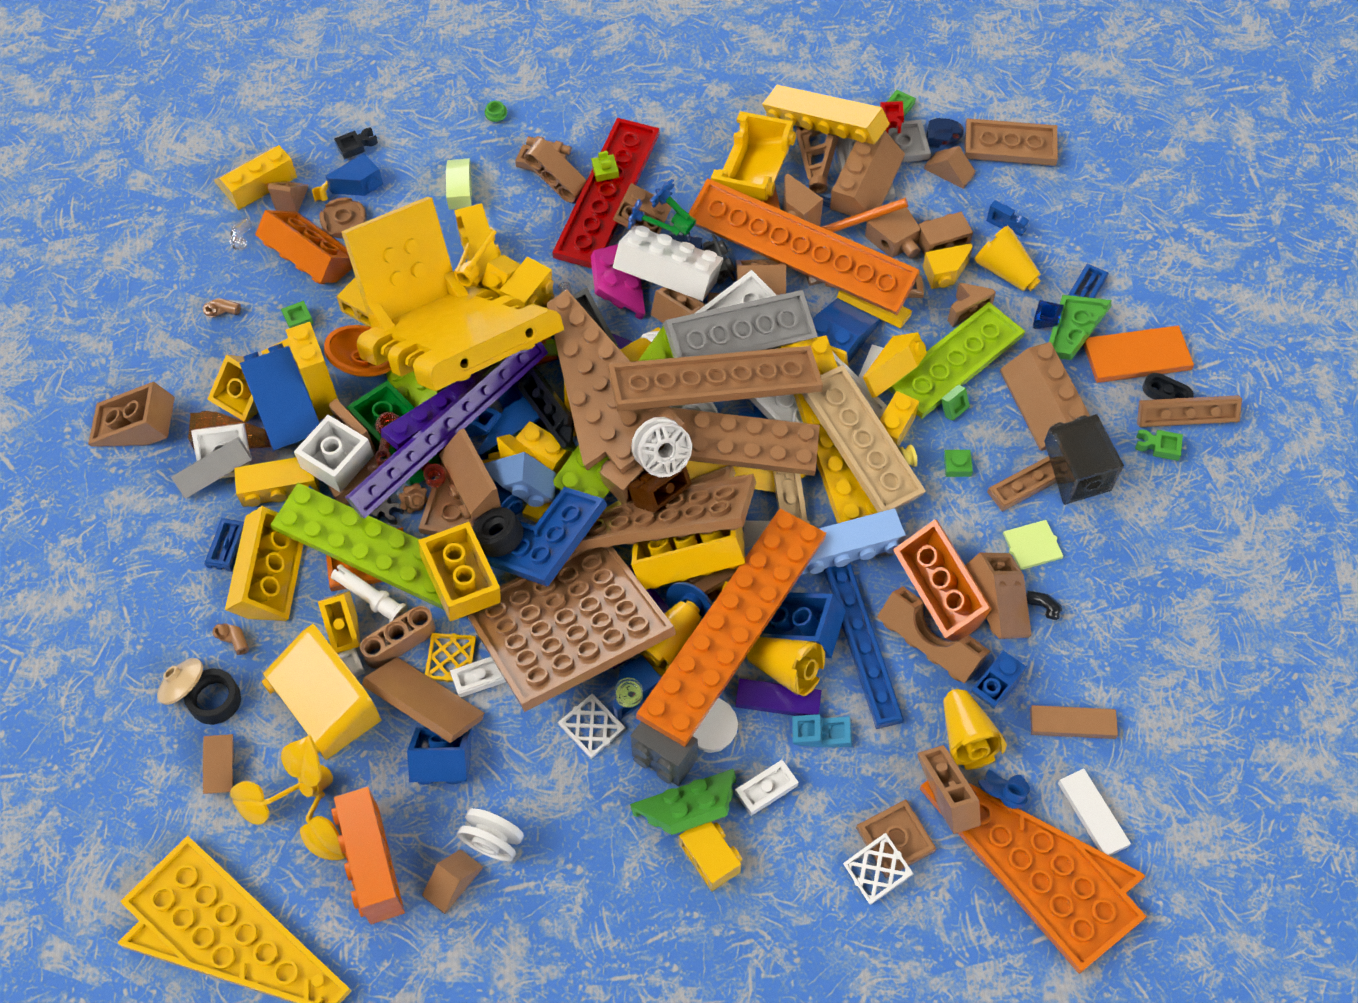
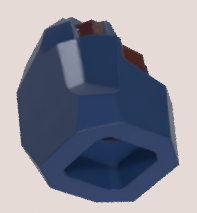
[926,118,964,148]

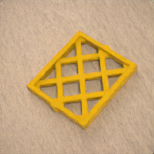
[425,633,476,683]

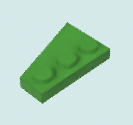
[1049,295,1112,360]

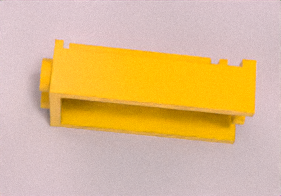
[285,322,339,420]

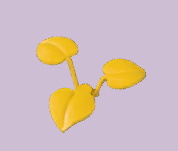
[230,735,346,860]

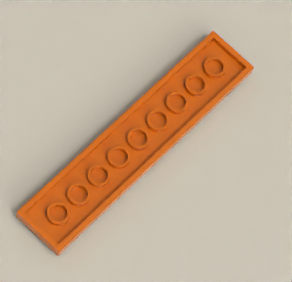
[689,178,920,315]
[636,508,826,747]

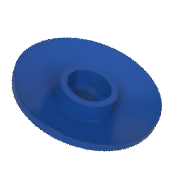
[666,582,712,623]

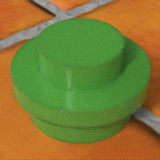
[485,101,507,122]

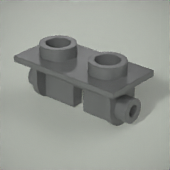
[702,233,736,284]

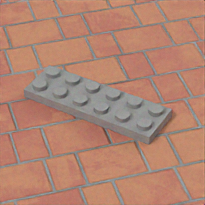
[663,290,818,358]

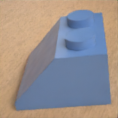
[484,452,556,507]

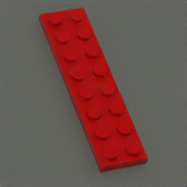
[552,118,660,268]

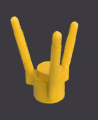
[453,230,497,287]

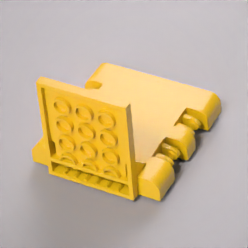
[341,197,564,391]

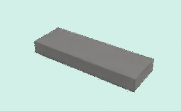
[171,437,253,499]

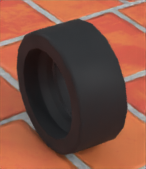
[184,668,241,725]

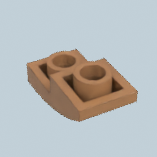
[203,734,234,794]

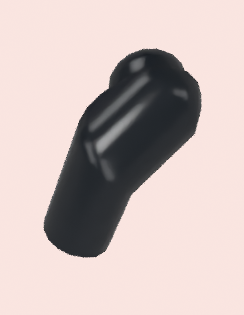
[1026,590,1062,620]

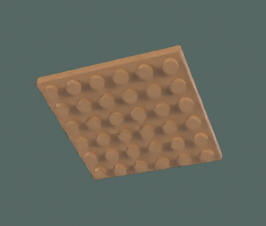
[466,546,676,712]

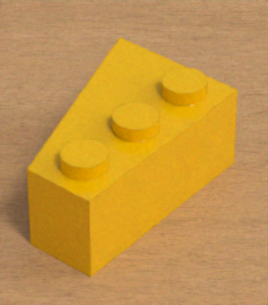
[454,203,501,288]

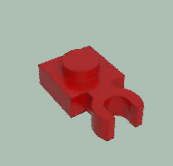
[880,101,904,134]

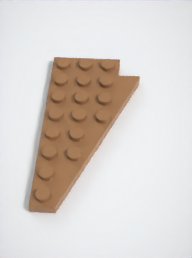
[547,290,686,474]
[574,465,756,552]

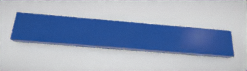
[824,562,904,729]

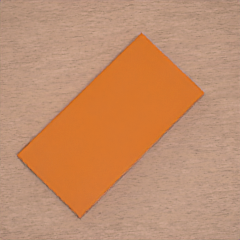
[1083,325,1194,383]

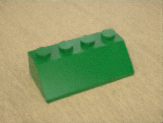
[346,380,446,486]

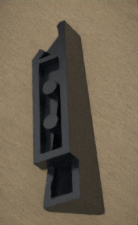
[517,365,576,452]

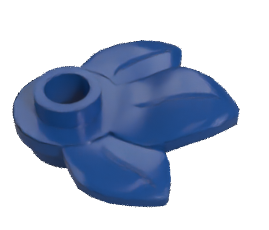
[977,769,1030,809]

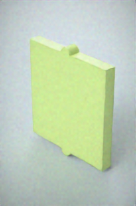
[1003,520,1063,570]

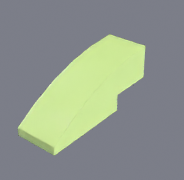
[446,158,472,210]

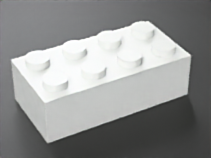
[613,225,723,301]

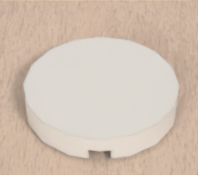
[693,698,738,753]

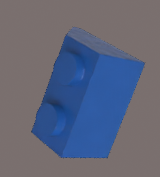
[407,727,472,785]

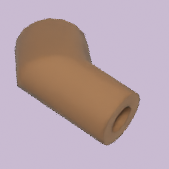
[202,298,241,318]
[213,624,249,655]

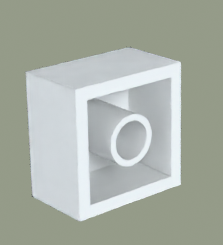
[294,415,374,493]

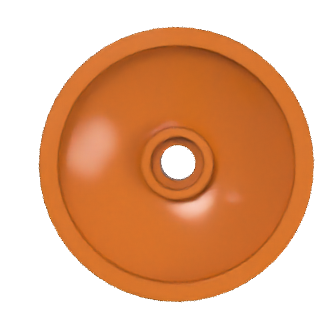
[324,325,391,377]

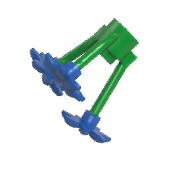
[628,179,697,236]

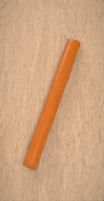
[822,197,909,232]

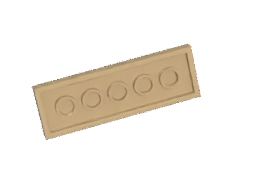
[802,365,926,513]

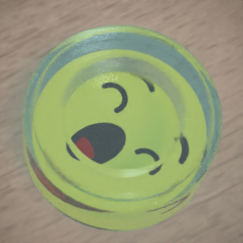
[614,678,643,707]

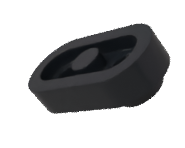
[1142,373,1194,400]

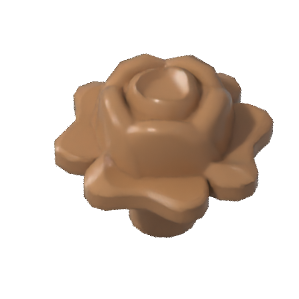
[399,483,428,514]

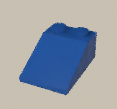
[813,298,881,364]
[759,592,846,658]

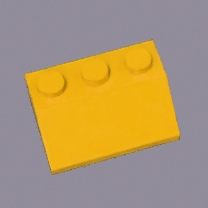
[214,145,297,210]

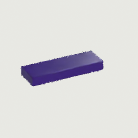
[735,678,822,716]

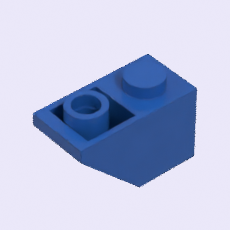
[971,650,1027,708]

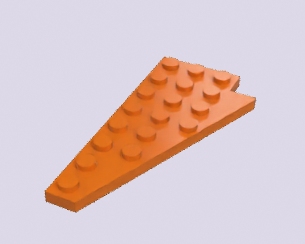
[920,780,1147,974]

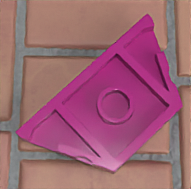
[591,244,645,320]

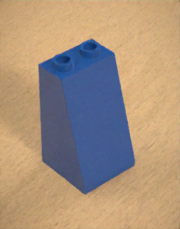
[240,343,320,450]

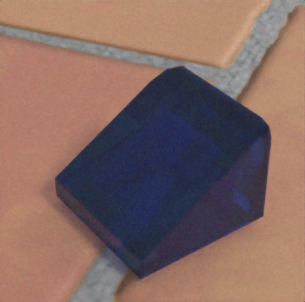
[1033,300,1064,329]

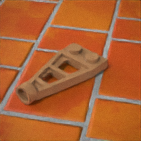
[796,126,839,194]

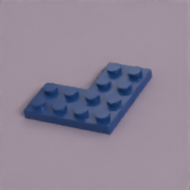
[485,487,607,587]

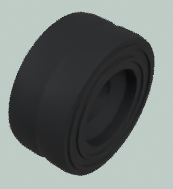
[473,507,524,557]

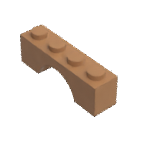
[877,586,991,684]

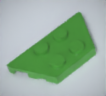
[630,769,737,835]

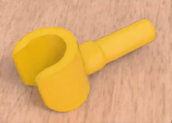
[312,180,329,202]

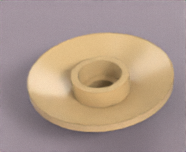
[157,658,203,705]

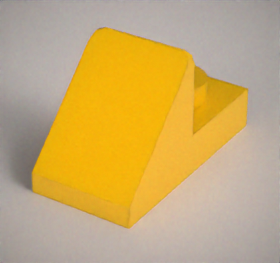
[482,434,537,464]

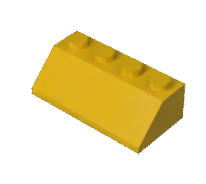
[225,506,304,621]

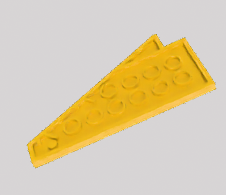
[118,835,352,1003]

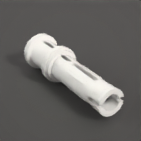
[331,564,408,623]

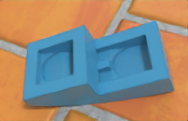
[792,714,852,747]

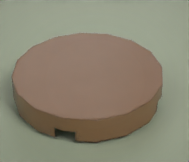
[319,197,367,239]

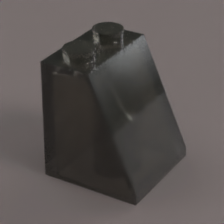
[1044,414,1124,505]

